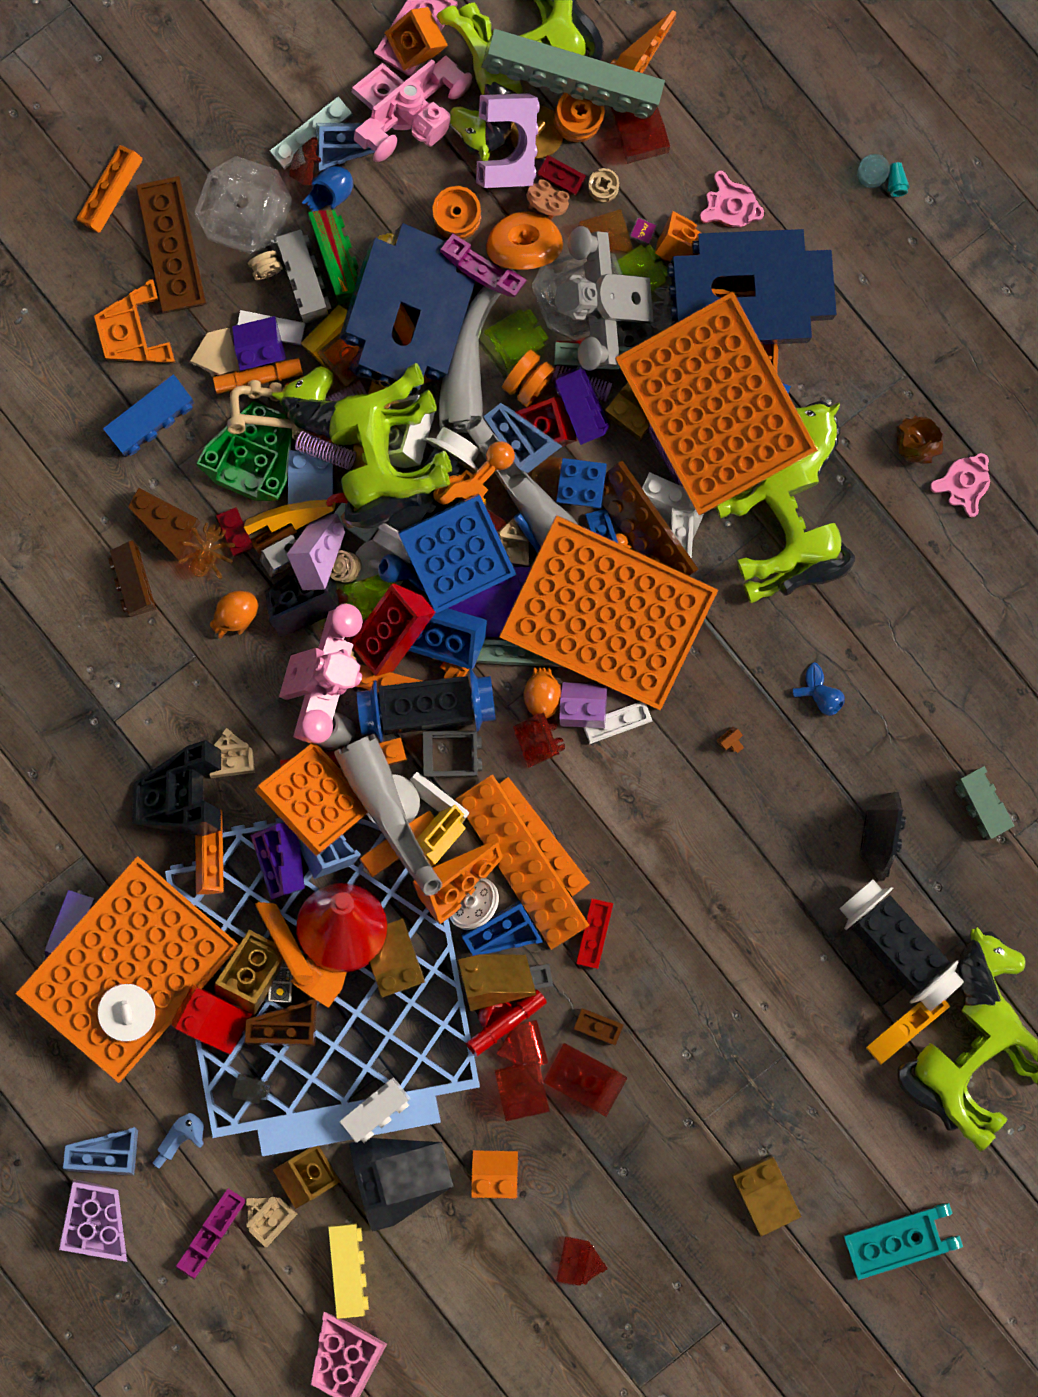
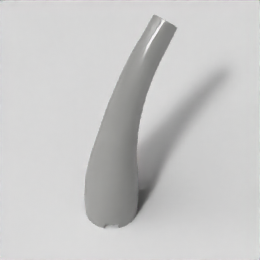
[439,266,516,433]
[465,415,578,547]
[334,733,442,895]

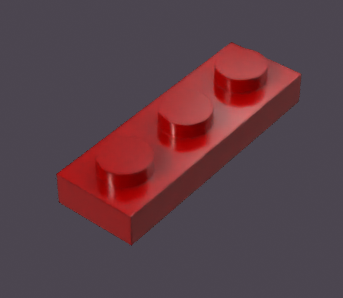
[576,898,614,969]

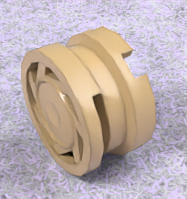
[588,168,619,203]
[248,251,283,280]
[330,550,362,583]

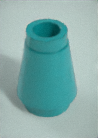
[888,162,910,197]

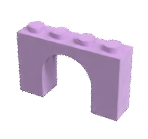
[476,94,539,188]

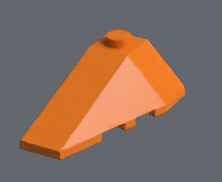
[413,840,503,924]

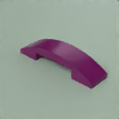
[440,234,527,298]

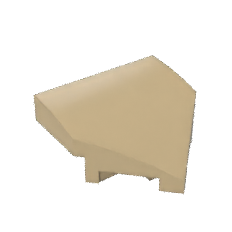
[190,328,240,377]
[497,519,529,567]
[210,728,255,778]
[247,1197,297,1247]

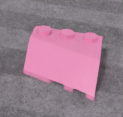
[311,1312,387,1397]

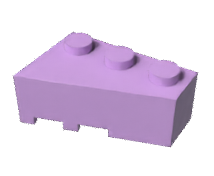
[287,514,345,590]

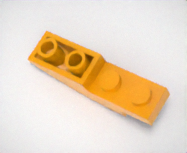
[866,1000,950,1065]

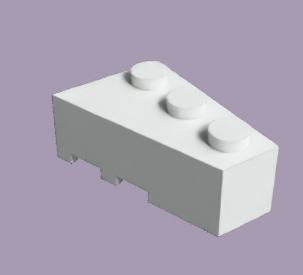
[340,1077,410,1143]

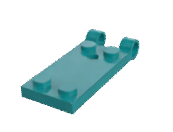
[844,1203,963,1280]

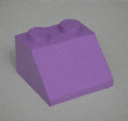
[559,682,607,728]

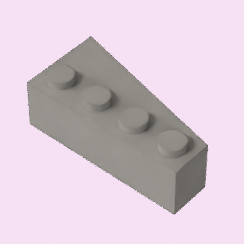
[276,229,331,324]

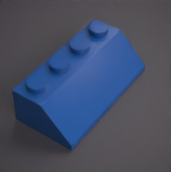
[103,374,195,457]
[408,603,487,669]

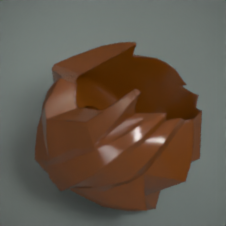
[896,415,943,464]

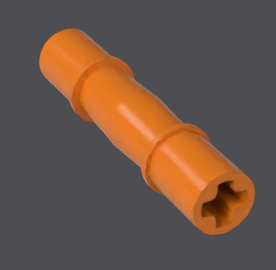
[213,358,303,394]

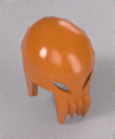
[210,590,258,639]
[524,667,561,719]

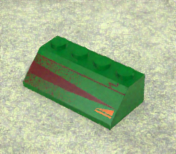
[308,210,359,305]

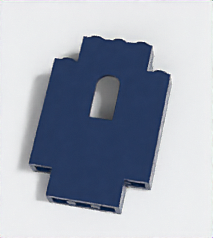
[339,223,475,396]
[667,229,837,345]

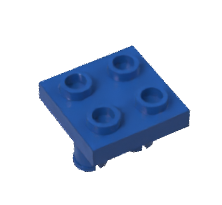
[557,458,607,508]

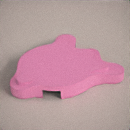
[699,171,764,228]
[930,453,990,518]

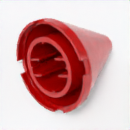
[297,883,387,972]

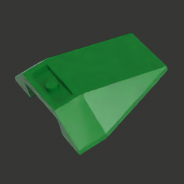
[196,401,292,501]

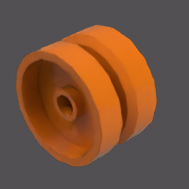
[553,93,605,143]
[432,186,481,240]
[502,350,556,407]

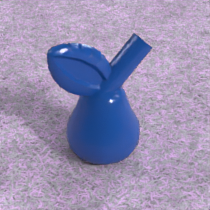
[378,554,425,591]
[793,662,845,716]

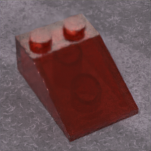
[611,107,670,164]
[543,1043,627,1117]

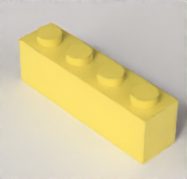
[329,1223,369,1319]

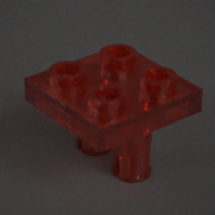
[513,712,565,768]

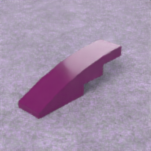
[176,1188,247,1280]

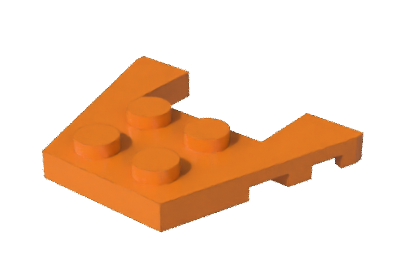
[94,279,175,363]

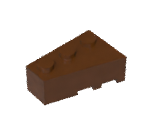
[128,488,200,560]
[245,999,317,1047]

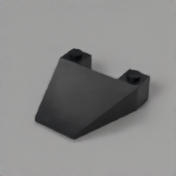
[133,740,221,836]

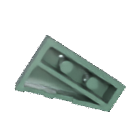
[955,766,1014,840]

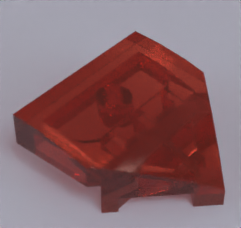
[289,137,321,185]
[496,1020,549,1070]
[556,1236,608,1286]

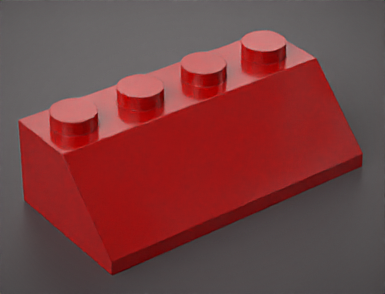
[350,584,436,676]

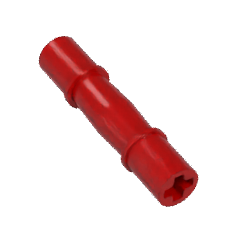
[466,989,547,1057]

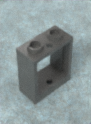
[423,731,482,778]

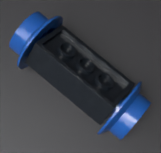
[357,669,496,743]

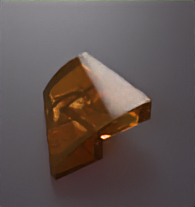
[579,209,633,254]

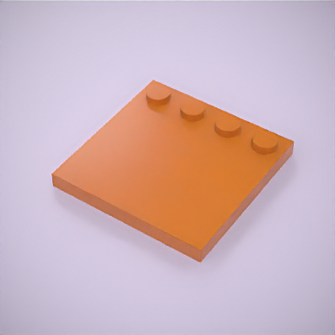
[255,742,368,856]

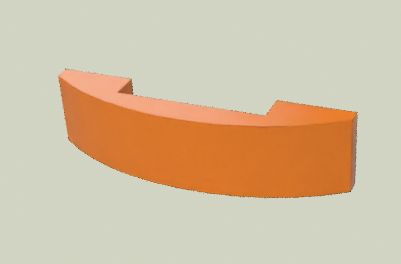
[359,811,435,878]

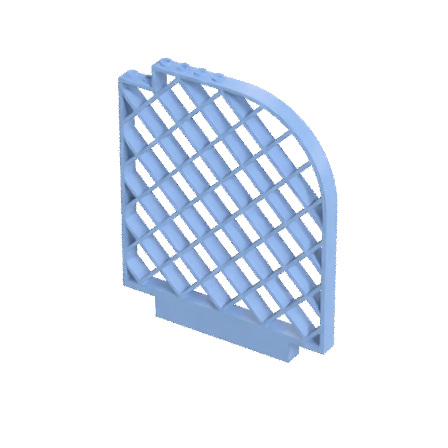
[165,818,480,1156]

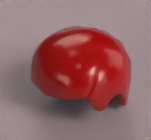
[478,1002,512,1027]

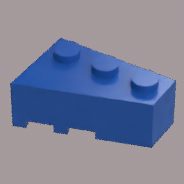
[461,901,543,956]

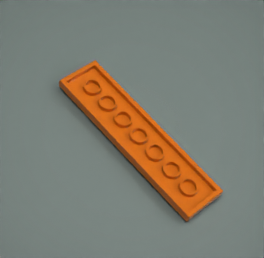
[455,775,589,950]

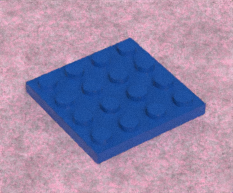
[397,494,516,614]

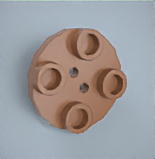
[526,180,570,221]

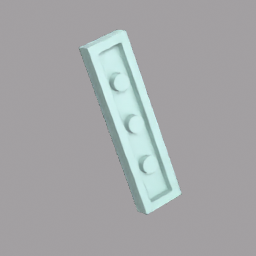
[270,97,352,169]

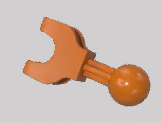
[433,441,515,504]

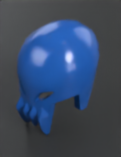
[302,166,353,211]

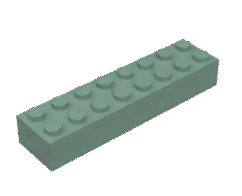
[481,29,665,119]

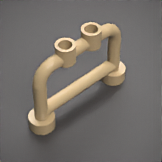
[227,380,310,441]

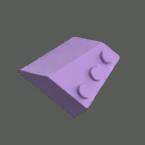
[59,1179,127,1262]

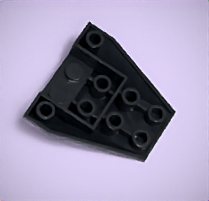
[859,792,906,881]
[349,1138,453,1232]

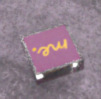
[629,217,658,246]

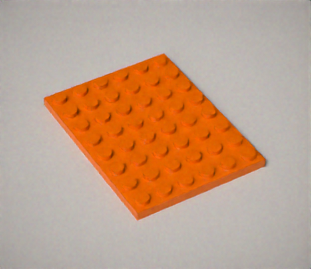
[616,292,818,515]
[499,515,718,710]
[16,856,239,1083]

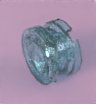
[857,154,890,188]

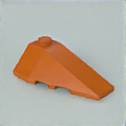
[611,10,677,73]
[655,211,743,278]
[290,957,347,1008]

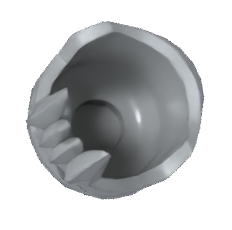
[316,712,356,750]

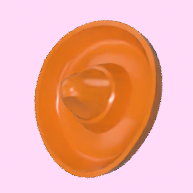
[486,211,563,270]

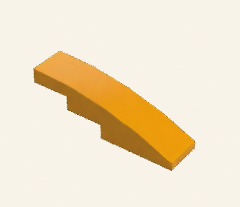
[244,500,336,535]

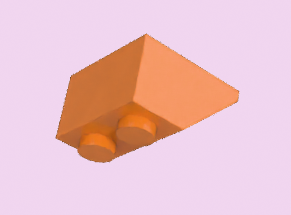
[385,7,448,71]
[472,1150,518,1199]

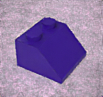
[232,316,286,370]

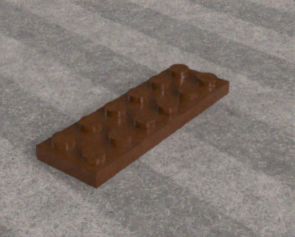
[136,176,206,313]
[602,461,699,576]

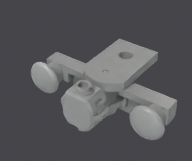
[555,226,654,371]

